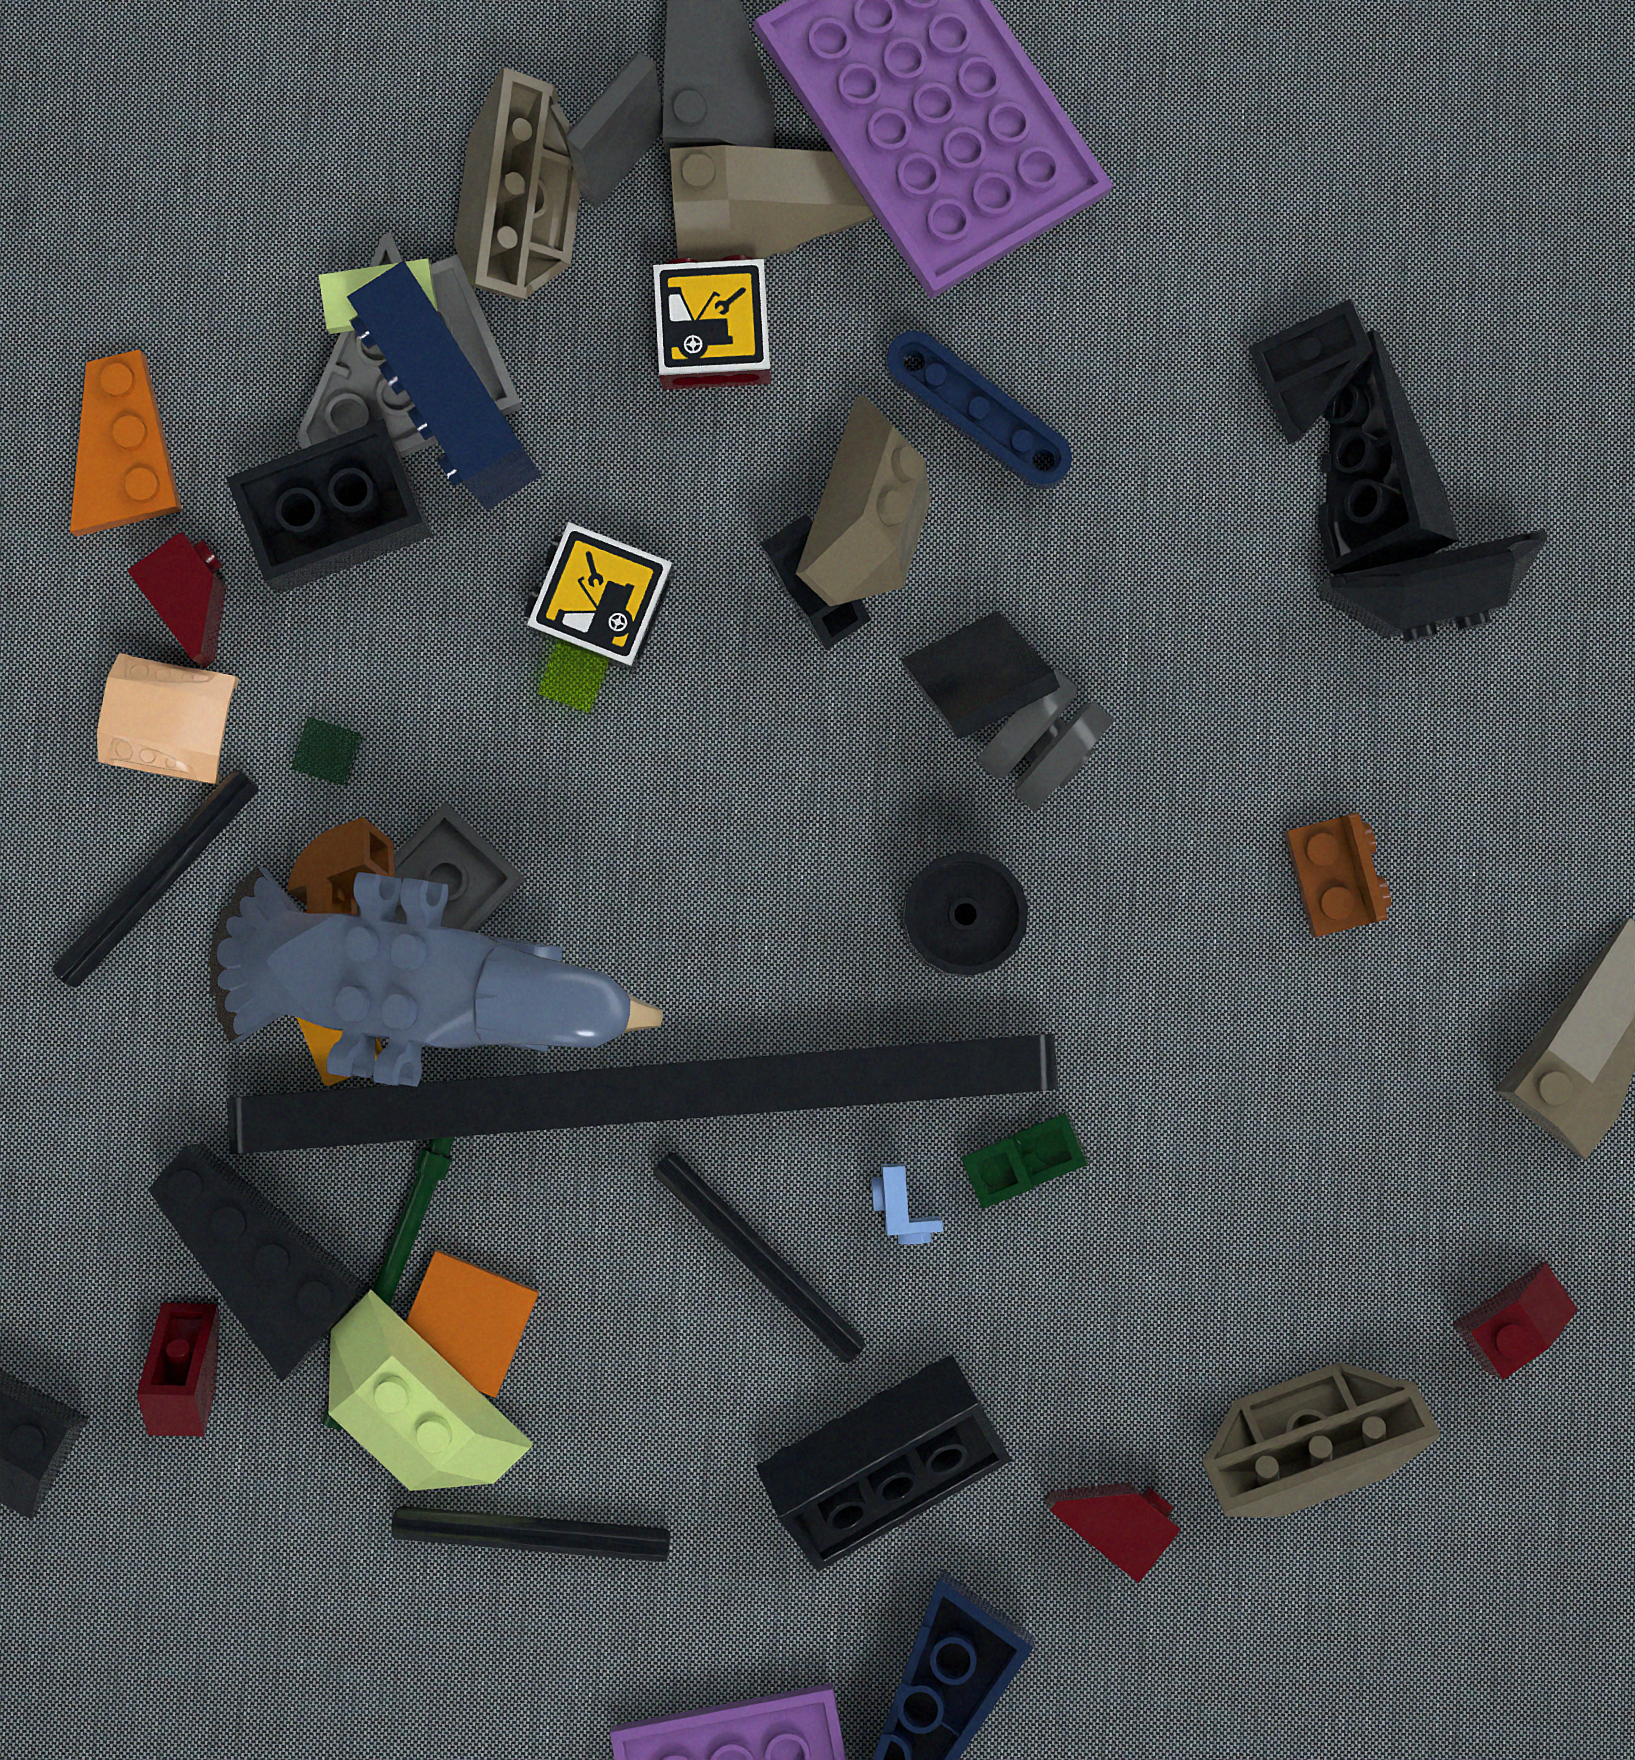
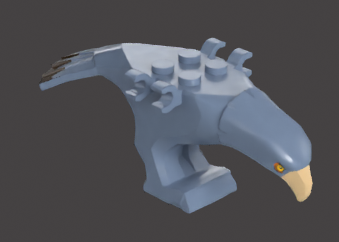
[208,865,663,1086]

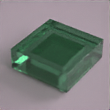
[291,717,364,787]

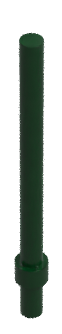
[321,1137,455,1430]

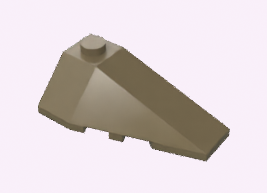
[670,145,877,263]
[1495,918,1635,1160]

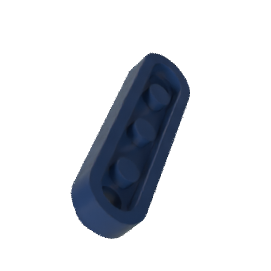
[886,331,1072,489]

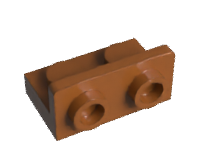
[1283,812,1391,938]

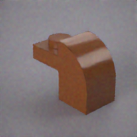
[288,817,395,915]

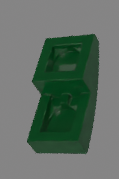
[961,1111,1090,1209]

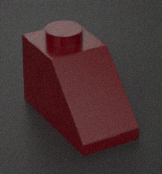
[127,532,227,668]
[1453,1262,1578,1380]
[136,1302,219,1437]
[1044,1482,1181,1583]

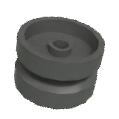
[976,668,1116,812]

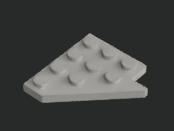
[296,232,523,457]

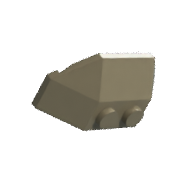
[454,67,580,301]
[796,395,931,606]
[1202,1362,1440,1517]

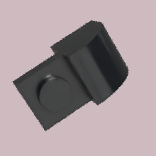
[760,513,871,650]

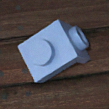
[871,1163,943,1244]

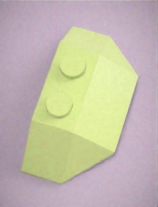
[328,1290,533,1491]

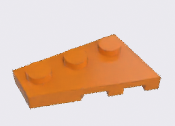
[70,349,182,537]

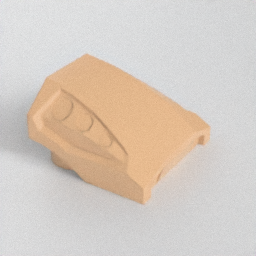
[97,653,239,785]

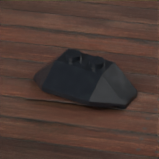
[1317,529,1547,643]

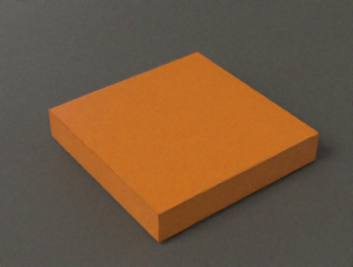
[406,1249,540,1398]

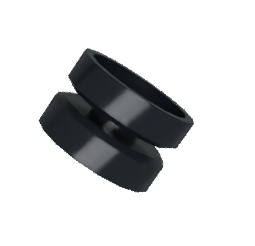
[901,852,1029,978]

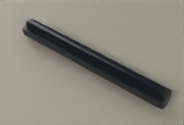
[52,769,258,988]
[653,1152,866,1364]
[391,1506,671,1562]

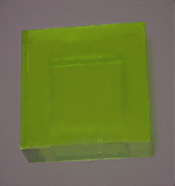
[537,642,610,715]

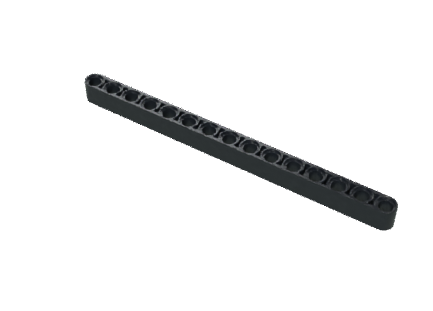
[227,1034,1059,1154]

